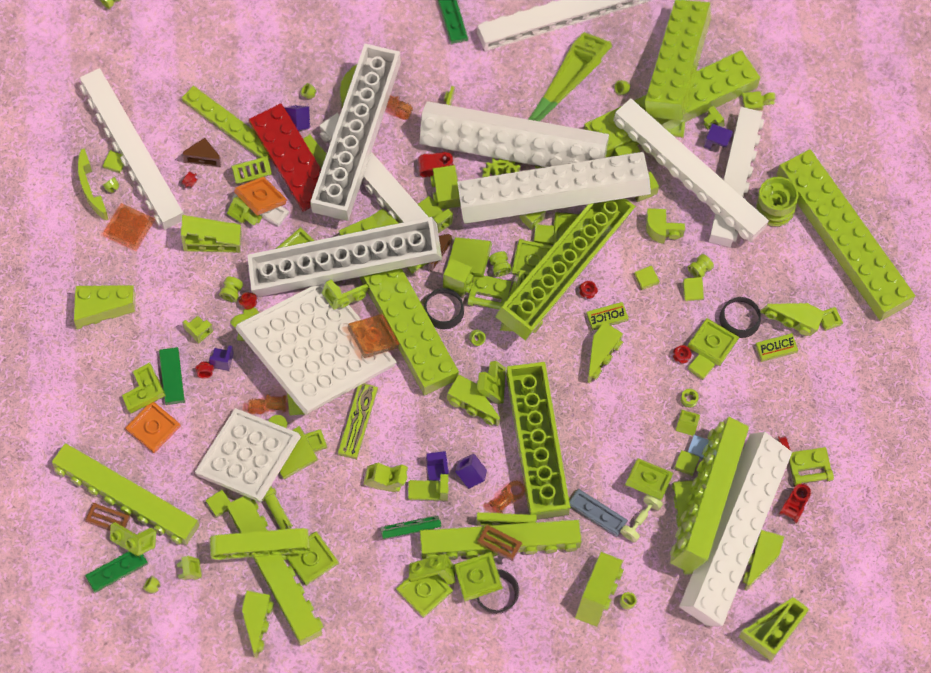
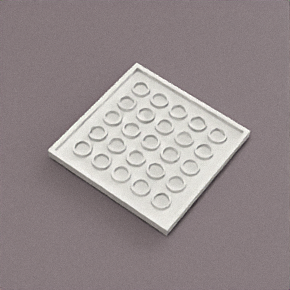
[236,284,396,415]

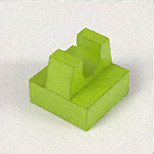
[703,105,725,130]
[177,555,202,580]

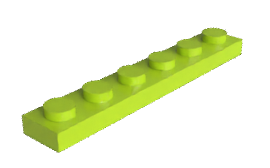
[182,85,270,160]

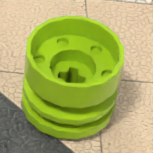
[756,177,799,226]

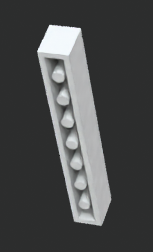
[709,107,764,247]
[320,113,428,223]

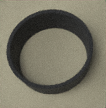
[423,288,464,330]
[719,297,761,338]
[477,569,519,614]

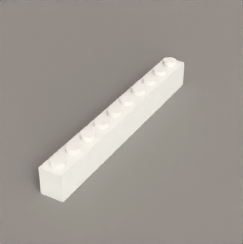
[477,0,652,51]
[79,68,184,230]
[614,98,769,243]

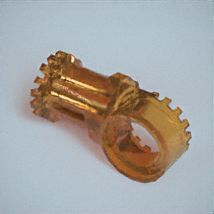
[386,95,413,120]
[247,394,287,414]
[489,480,525,513]

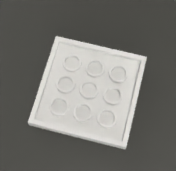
[195,408,301,502]

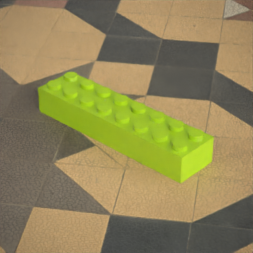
[645,0,711,121]
[506,362,570,519]
[669,417,749,573]

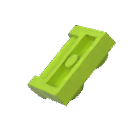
[468,276,512,310]
[789,447,834,486]

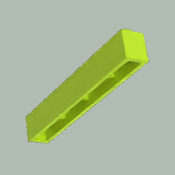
[52,443,200,546]
[227,496,324,646]
[420,520,582,560]

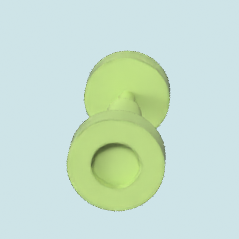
[620,494,663,543]

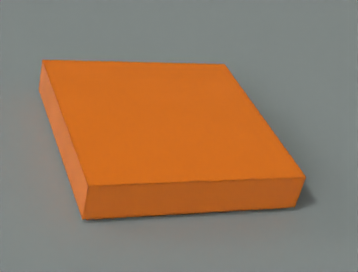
[234,176,287,215]
[125,402,181,454]

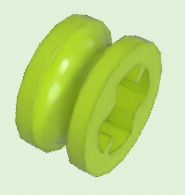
[681,389,699,408]

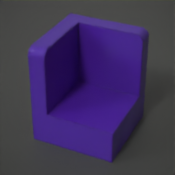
[284,105,310,130]
[704,124,733,149]
[209,345,234,371]
[426,451,449,481]
[455,453,487,489]

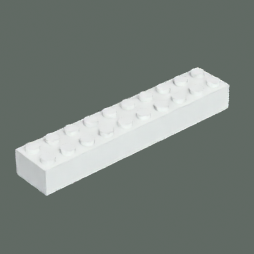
[311,43,401,221]
[419,101,609,167]
[457,152,651,224]
[248,217,442,297]
[679,432,792,626]

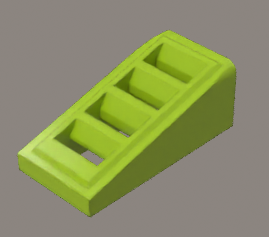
[231,156,272,184]

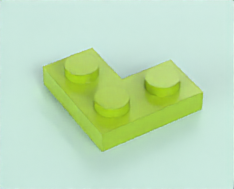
[477,361,506,404]
[122,362,166,413]

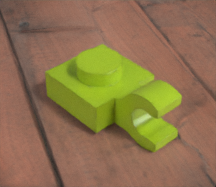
[742,91,776,111]
[227,197,262,226]

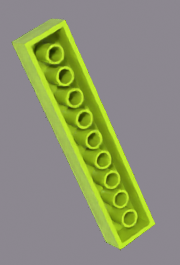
[583,50,761,158]
[776,149,916,321]
[495,198,636,341]
[339,215,459,396]

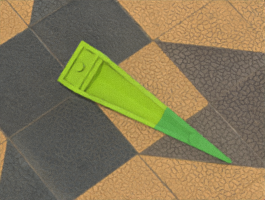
[528,32,612,122]

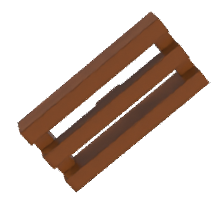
[85,503,131,531]
[477,525,522,562]

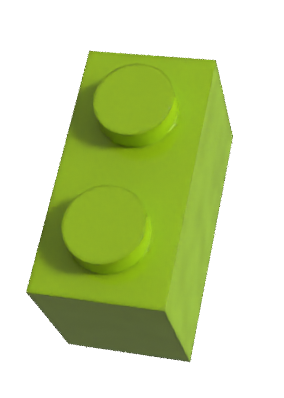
[431,165,461,209]
[443,259,474,298]

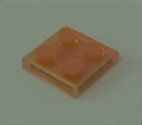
[103,203,155,251]
[347,314,399,358]

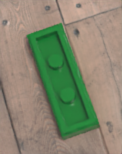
[438,0,468,44]
[159,347,185,405]
[380,515,442,539]
[85,551,148,593]

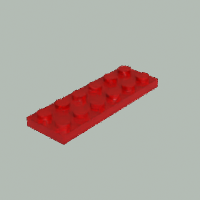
[249,103,322,212]

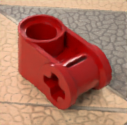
[418,152,454,178]
[779,484,811,524]

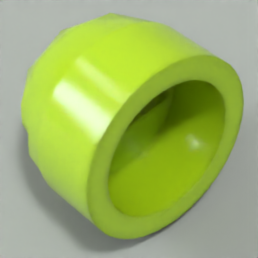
[614,80,630,95]
[301,83,317,99]
[103,177,119,193]
[469,329,486,346]
[143,575,161,593]
[620,592,637,610]

